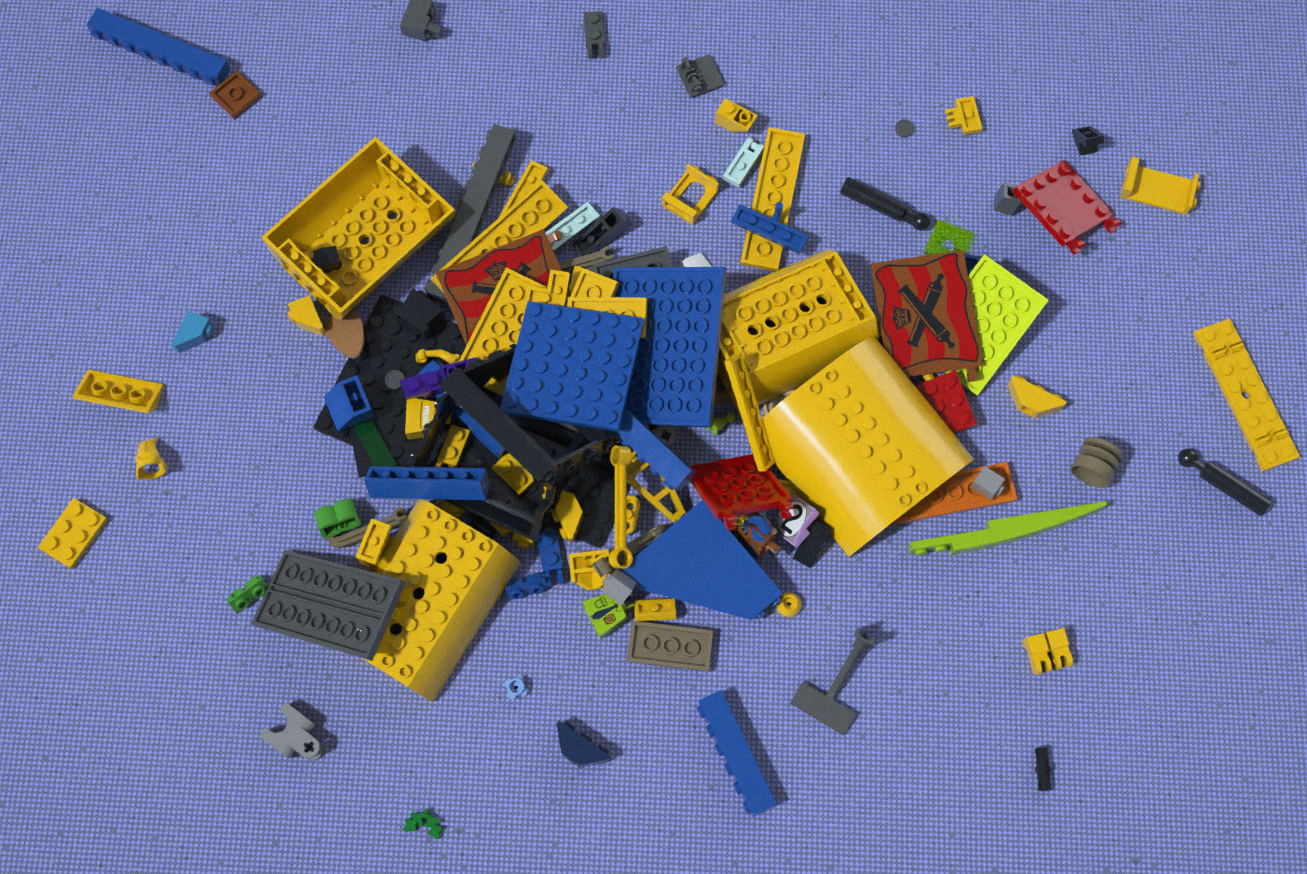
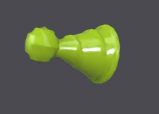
[707,413,736,435]

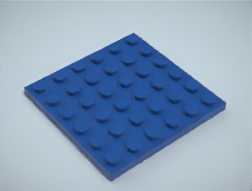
[500,301,645,432]

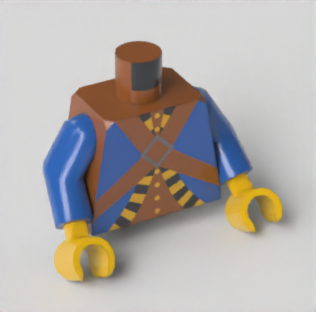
[733,512,781,558]

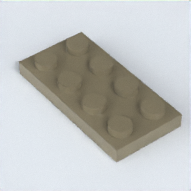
[627,621,713,672]

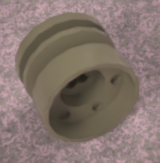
[1070,437,1124,488]

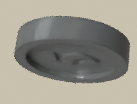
[895,119,914,138]
[385,370,405,390]

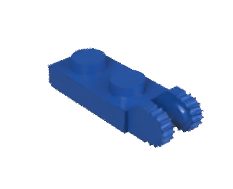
[538,529,564,587]

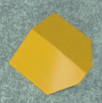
[568,549,611,590]

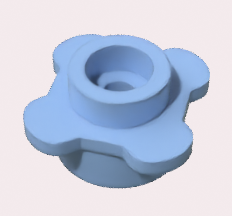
[505,676,528,699]

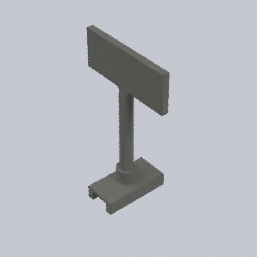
[790,628,876,736]

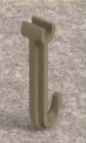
[559,246,615,273]
[327,507,408,548]
[592,524,666,578]

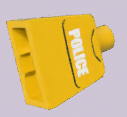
[405,398,452,439]

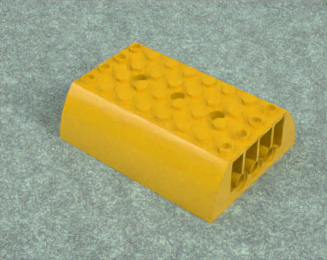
[261,136,456,320]
[362,499,521,702]

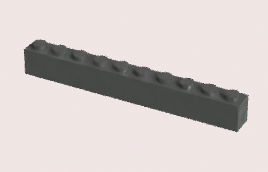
[425,124,516,305]

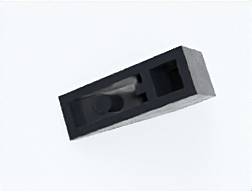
[572,207,633,256]

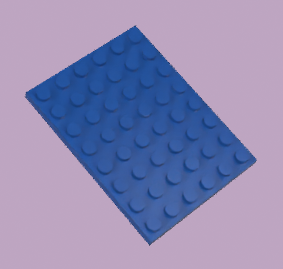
[613,267,727,428]

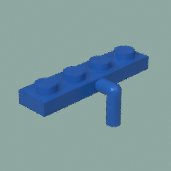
[731,202,809,254]

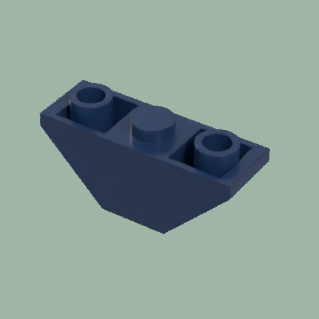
[556,721,611,768]

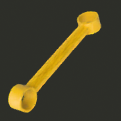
[609,446,633,569]

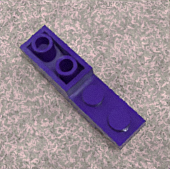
[400,357,478,400]

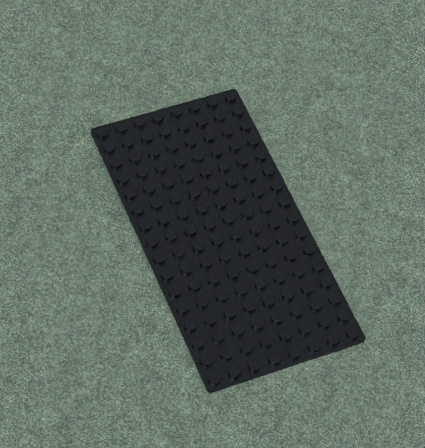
[314,295,656,548]

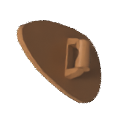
[325,309,364,359]

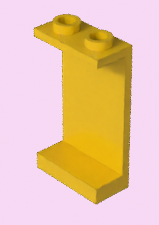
[1120,156,1201,215]
[356,519,394,572]

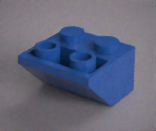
[324,375,375,432]

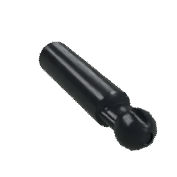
[840,177,931,231]
[1178,448,1272,516]

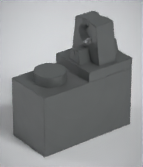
[400,0,443,42]

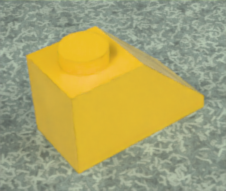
[287,295,326,336]

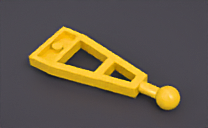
[627,451,686,522]

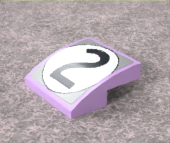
[773,494,819,548]

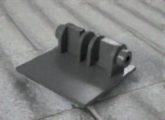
[676,54,724,97]

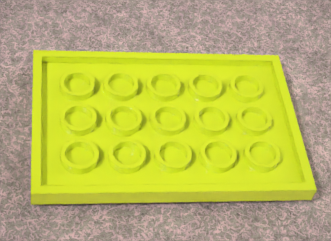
[945,254,1049,396]

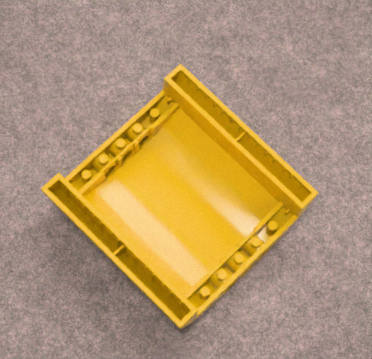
[762,336,974,557]

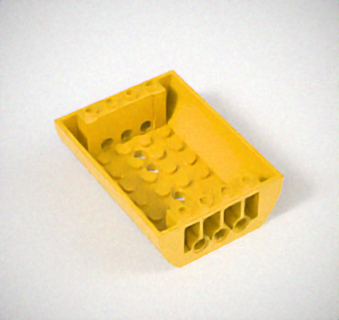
[717,249,878,414]

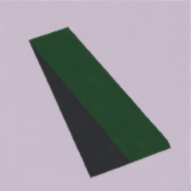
[349,422,398,478]

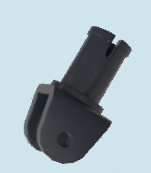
[468,512,496,539]

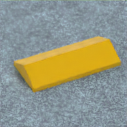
[72,370,163,414]

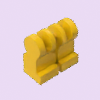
[1022,628,1073,675]

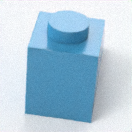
[172,311,214,353]

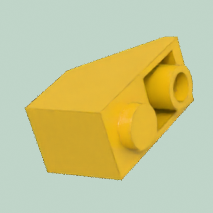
[715,98,758,132]

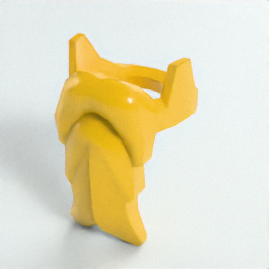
[135,438,167,480]

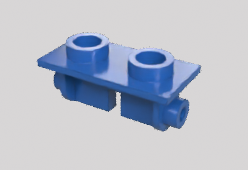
[505,572,548,601]

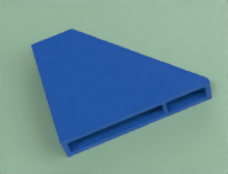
[620,500,783,620]

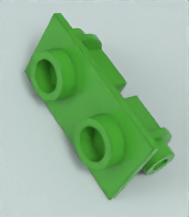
[226,575,268,614]

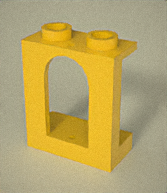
[662,164,719,225]

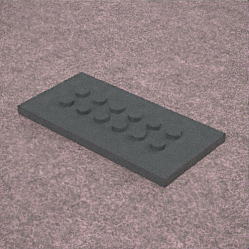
[251,550,406,661]

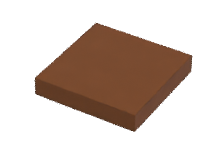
[209,70,262,120]

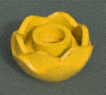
[776,592,801,618]

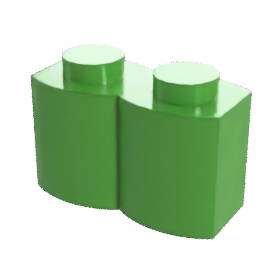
[314,498,361,538]

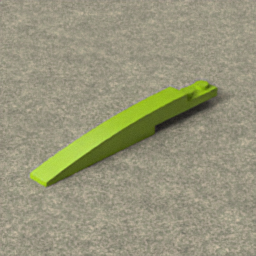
[908,501,1107,556]

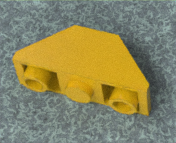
[1007,375,1067,418]
[542,486,583,544]

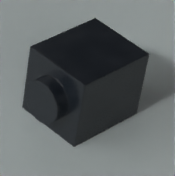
[311,246,342,273]

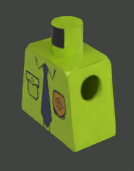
[582,594,634,640]

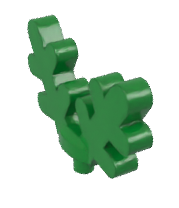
[403,808,443,839]

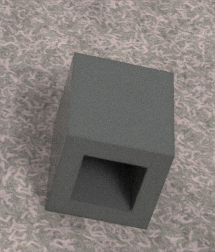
[994,182,1022,215]

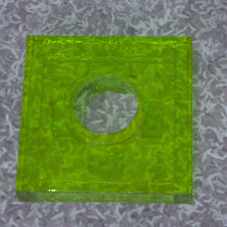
[923,219,973,255]

